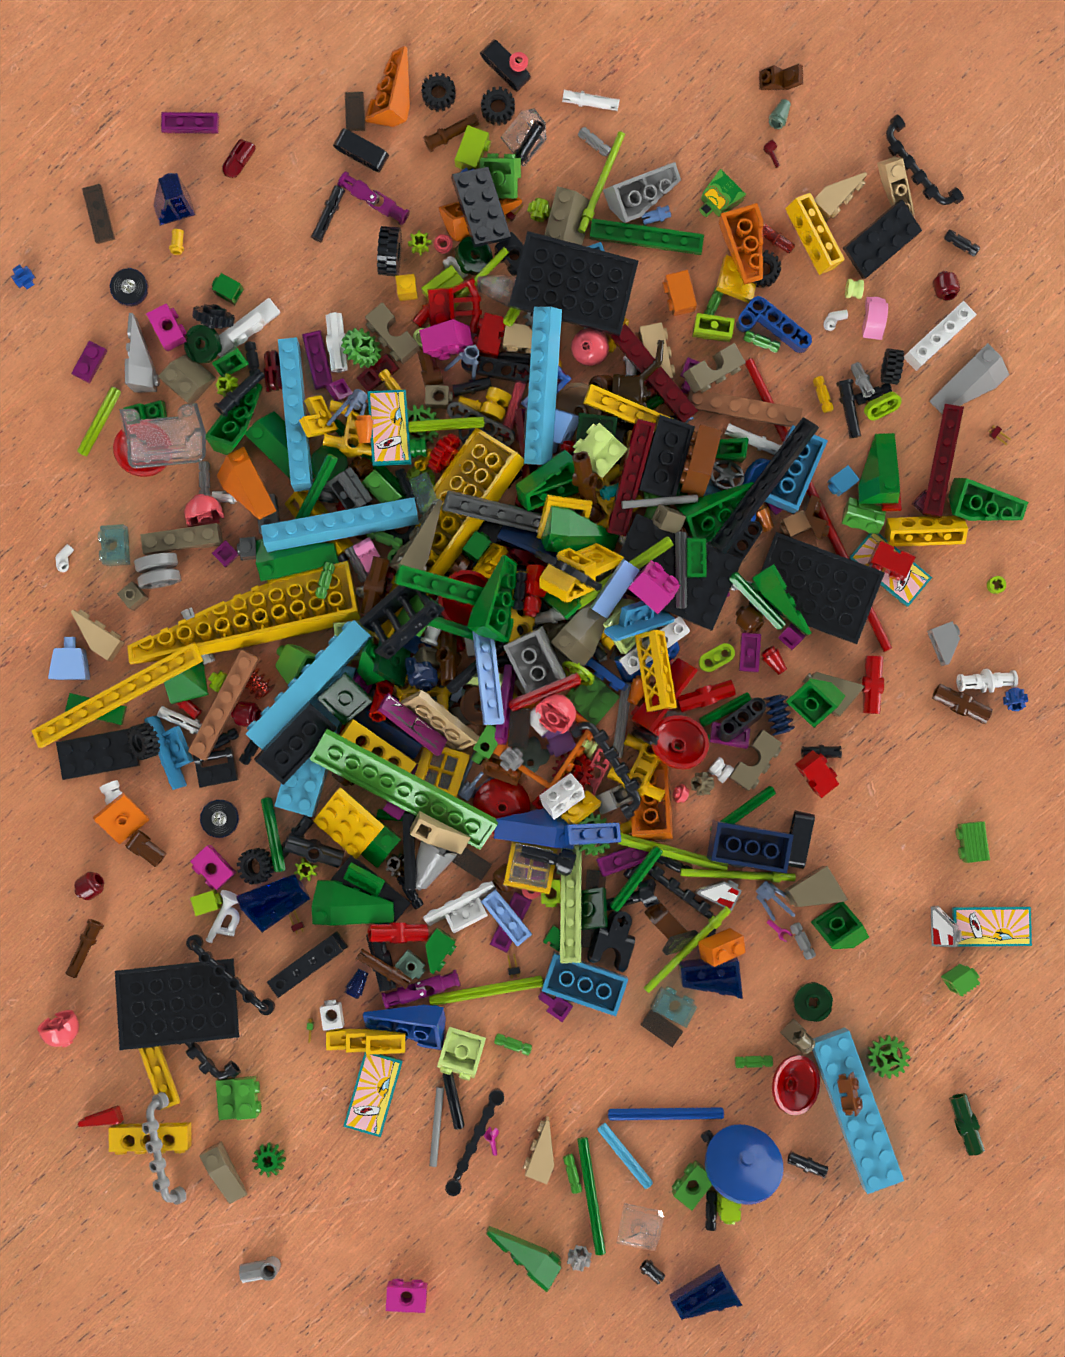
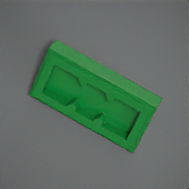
[686,538,707,578]
[343,863,385,896]

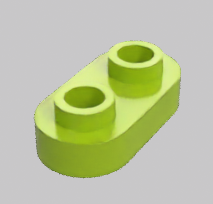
[864,392,902,421]
[699,643,735,672]

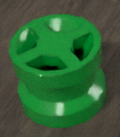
[409,437,427,458]

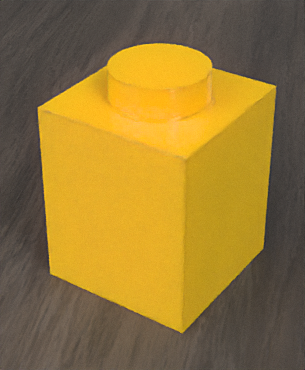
[395,274,418,301]

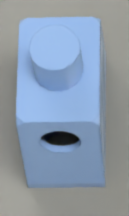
[553,409,579,453]
[48,637,90,680]

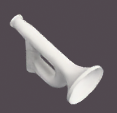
[205,890,242,943]

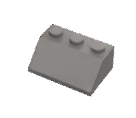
[503,626,567,694]

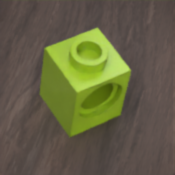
[541,879,561,907]
[190,889,223,916]

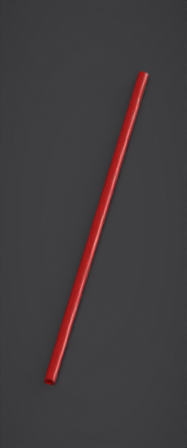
[745,358,892,652]

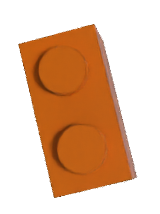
[662,270,697,317]
[698,928,746,967]

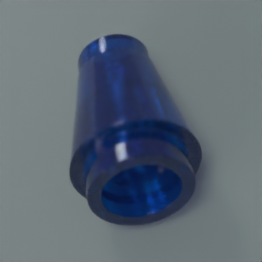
[344,969,368,999]

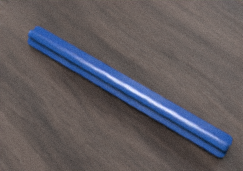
[608,1107,724,1120]

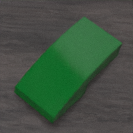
[123,400,168,425]

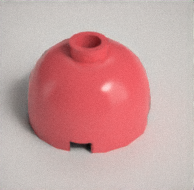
[571,328,609,366]
[184,494,224,527]
[536,694,576,734]
[37,1010,79,1047]

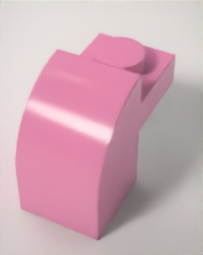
[862,297,888,340]
[353,537,380,575]

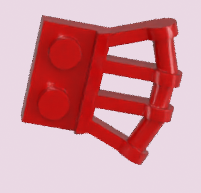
[427,277,482,333]

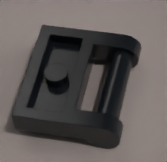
[193,746,239,788]

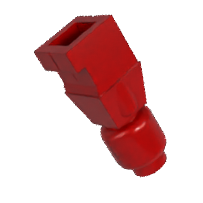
[523,565,547,618]

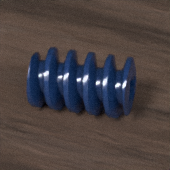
[763,694,795,736]

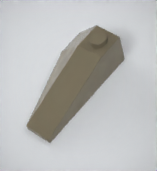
[389,499,442,571]
[551,600,610,667]

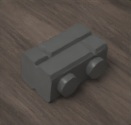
[328,467,372,510]

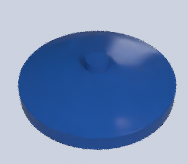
[705,1124,783,1205]

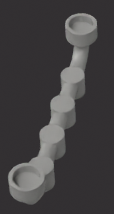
[142,1092,187,1205]

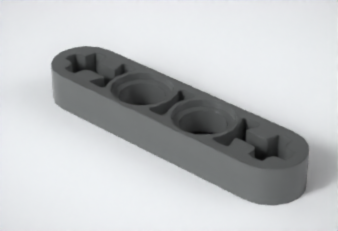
[447,401,516,446]

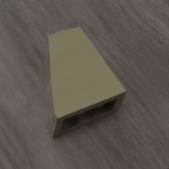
[802,672,864,717]
[784,866,848,907]

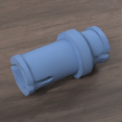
[641,205,671,226]

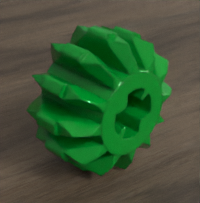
[252,1142,286,1177]

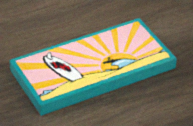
[367,390,411,466]
[849,533,932,607]
[952,906,1032,947]
[343,1052,403,1137]

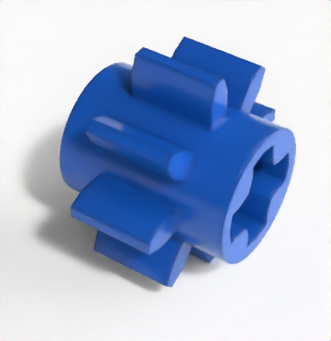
[11,264,36,289]
[1003,688,1029,711]

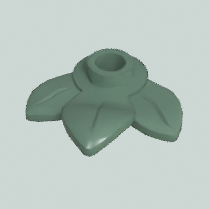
[512,736,550,773]

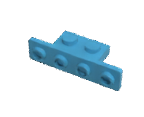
[604,601,675,641]
[144,715,194,790]

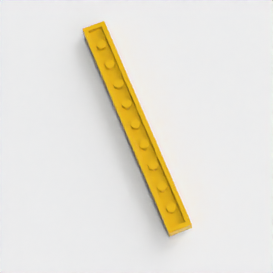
[31,643,203,748]

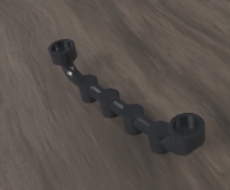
[886,114,964,205]
[569,721,641,819]
[623,864,717,938]
[186,934,275,1015]
[179,1042,241,1079]
[445,1088,505,1196]

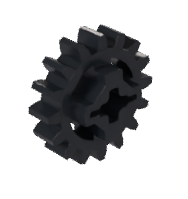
[192,304,235,329]

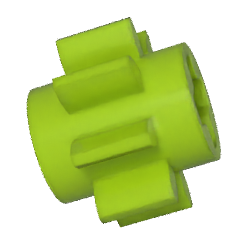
[527,198,551,222]
[408,230,432,256]
[215,373,239,397]
[208,670,228,693]
[294,858,318,881]

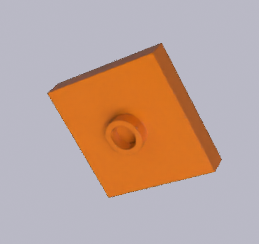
[93,793,149,845]

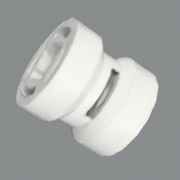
[707,757,734,783]
[99,780,123,805]

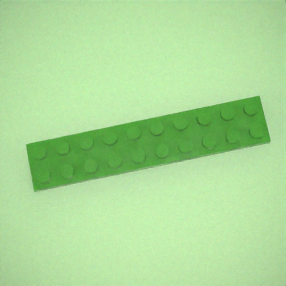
[309,729,498,850]

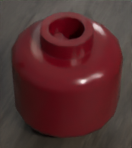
[933,271,960,301]
[231,701,262,727]
[74,872,104,901]

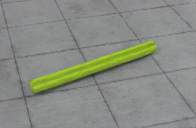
[579,537,673,609]
[618,833,728,871]
[429,976,543,1006]

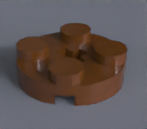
[444,553,470,577]
[460,686,483,725]

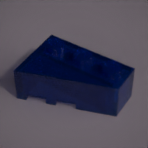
[153,173,195,226]
[236,874,310,933]
[678,957,743,999]
[669,1264,743,1320]

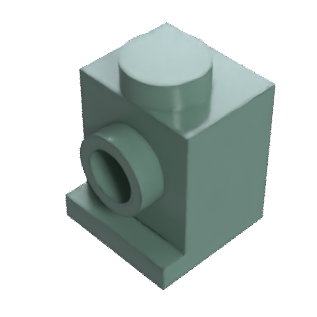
[395,949,426,980]

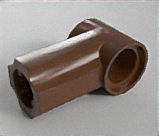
[417,349,443,387]
[125,830,166,867]

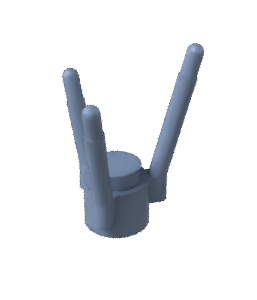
[444,345,479,381]
[327,389,368,426]
[458,751,494,801]
[756,881,795,921]

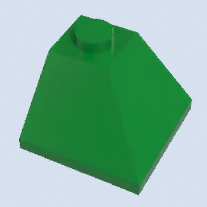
[164,661,209,704]
[786,678,845,728]
[811,902,869,949]

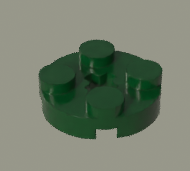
[455,236,493,275]
[184,325,222,363]
[793,982,833,1022]

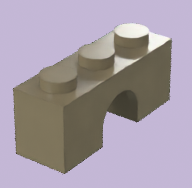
[365,302,420,364]
[683,343,746,393]
[728,730,782,791]

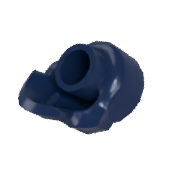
[405,657,438,692]

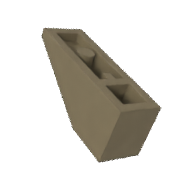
[200,1141,248,1204]

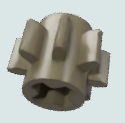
[691,772,715,795]

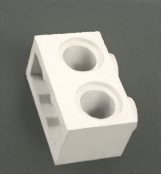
[540,773,585,820]

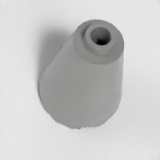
[415,841,457,890]

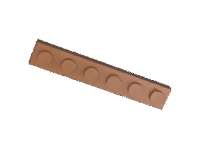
[688,389,803,427]
[188,650,259,761]

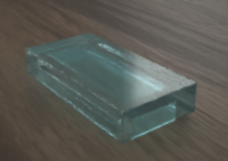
[409,472,437,515]

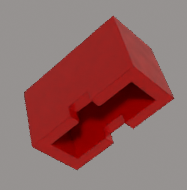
[473,312,506,359]
[867,541,916,581]
[794,750,839,798]

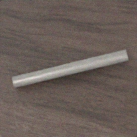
[621,495,698,509]
[429,1086,444,1167]

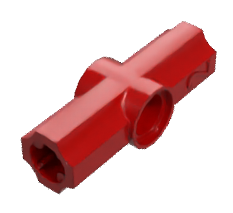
[862,656,884,714]
[369,680,394,722]
[677,680,736,713]
[368,923,429,944]

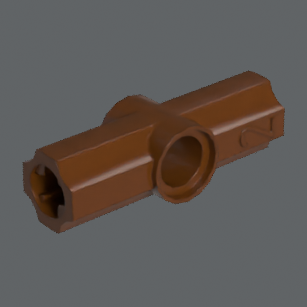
[572,451,598,506]
[360,556,390,614]
[436,630,462,687]
[932,684,993,724]

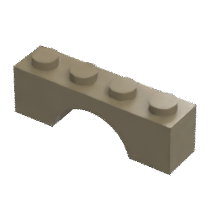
[140,523,223,556]

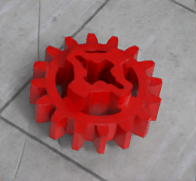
[428,433,461,473]
[552,751,594,790]

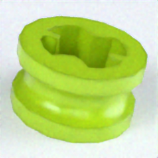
[987,576,1006,594]

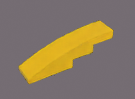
[326,1029,405,1055]

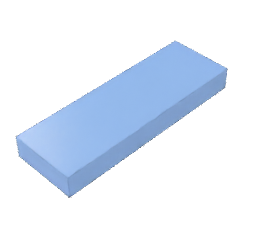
[590,559,640,619]
[481,889,532,947]

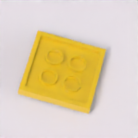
[313,787,385,859]

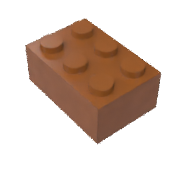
[679,424,722,498]

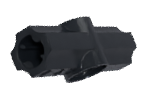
[283,834,344,868]
[366,934,397,992]

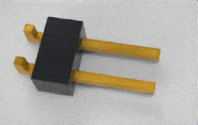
[507,954,520,978]

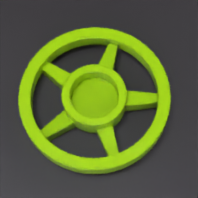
[561,661,594,686]

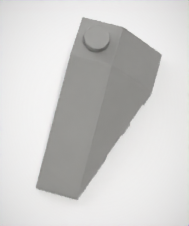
[603,162,681,223]
[125,313,160,393]
[929,343,1009,415]

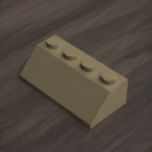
[545,186,590,245]

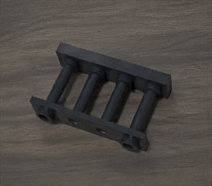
[359,585,445,659]
[267,931,348,998]

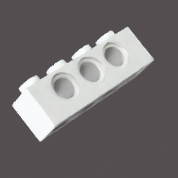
[904,301,977,371]

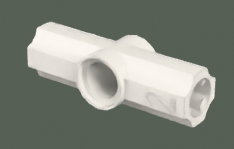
[326,312,348,373]

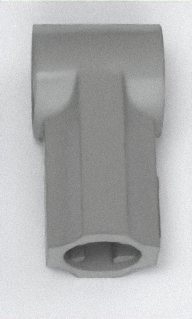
[239,1256,281,1283]

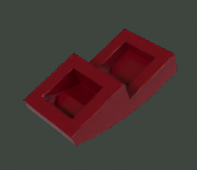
[356,353,400,391]
[507,548,548,567]

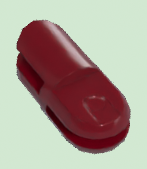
[222,139,256,178]
[264,350,282,392]

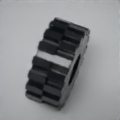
[377,226,402,276]

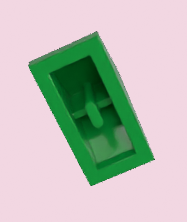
[212,346,249,377]
[715,438,749,463]

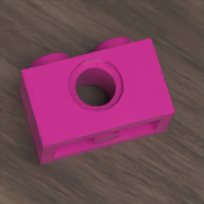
[146,303,187,352]
[190,845,237,890]
[386,1279,428,1313]

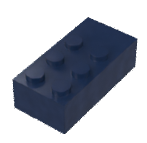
[707,820,793,873]

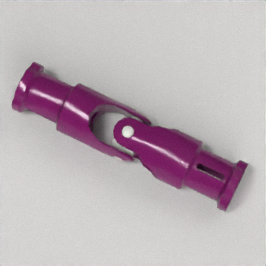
[337,171,410,226]
[381,969,461,1009]

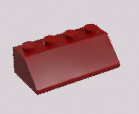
[630,658,698,732]

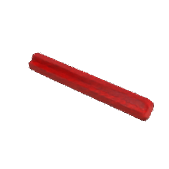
[508,673,581,711]

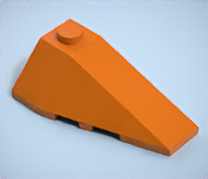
[365,46,410,127]
[439,197,522,241]
[719,203,763,285]
[217,447,277,520]
[631,761,674,840]

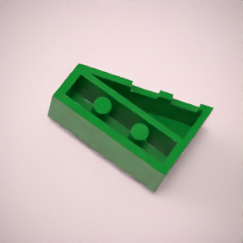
[516,450,579,511]

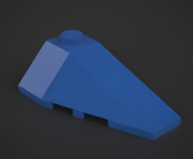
[494,808,574,849]
[363,1005,446,1050]

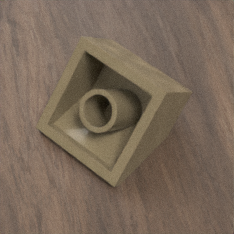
[158,354,216,406]

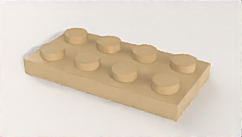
[400,690,479,751]

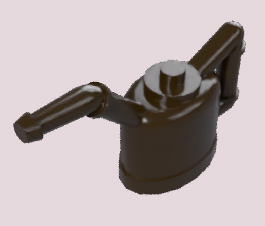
[612,340,664,425]

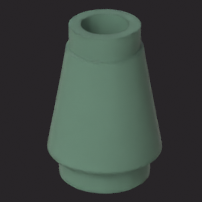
[769,99,791,129]

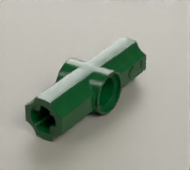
[949,1093,985,1156]

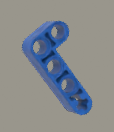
[736,296,812,353]

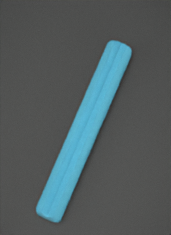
[598,1123,653,1189]

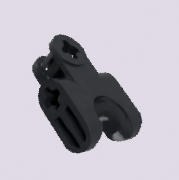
[587,911,635,972]

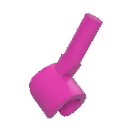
[767,919,792,942]
[484,1127,499,1156]

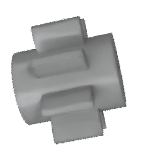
[500,747,524,771]
[567,1245,592,1272]

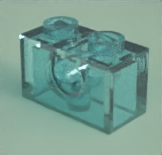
[98,524,130,566]
[651,986,697,1028]

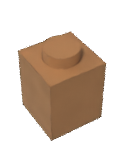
[779,510,811,538]

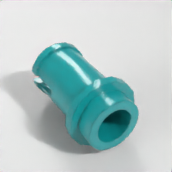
[600,483,619,501]

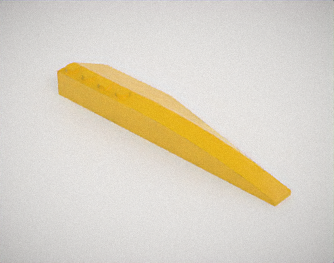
[370,428,524,640]
[127,561,361,664]

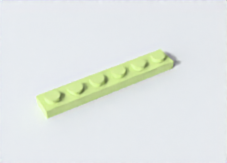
[560,845,582,963]

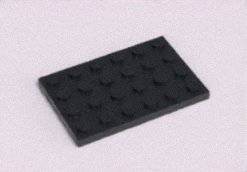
[509,231,639,336]
[611,514,742,631]
[748,532,885,645]
[115,958,240,1051]

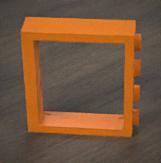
[493,701,593,789]

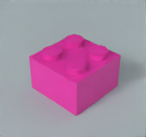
[419,319,473,360]
[628,560,680,614]

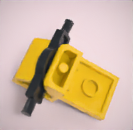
[535,543,624,603]

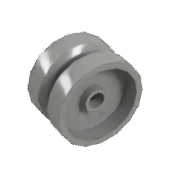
[134,553,182,589]

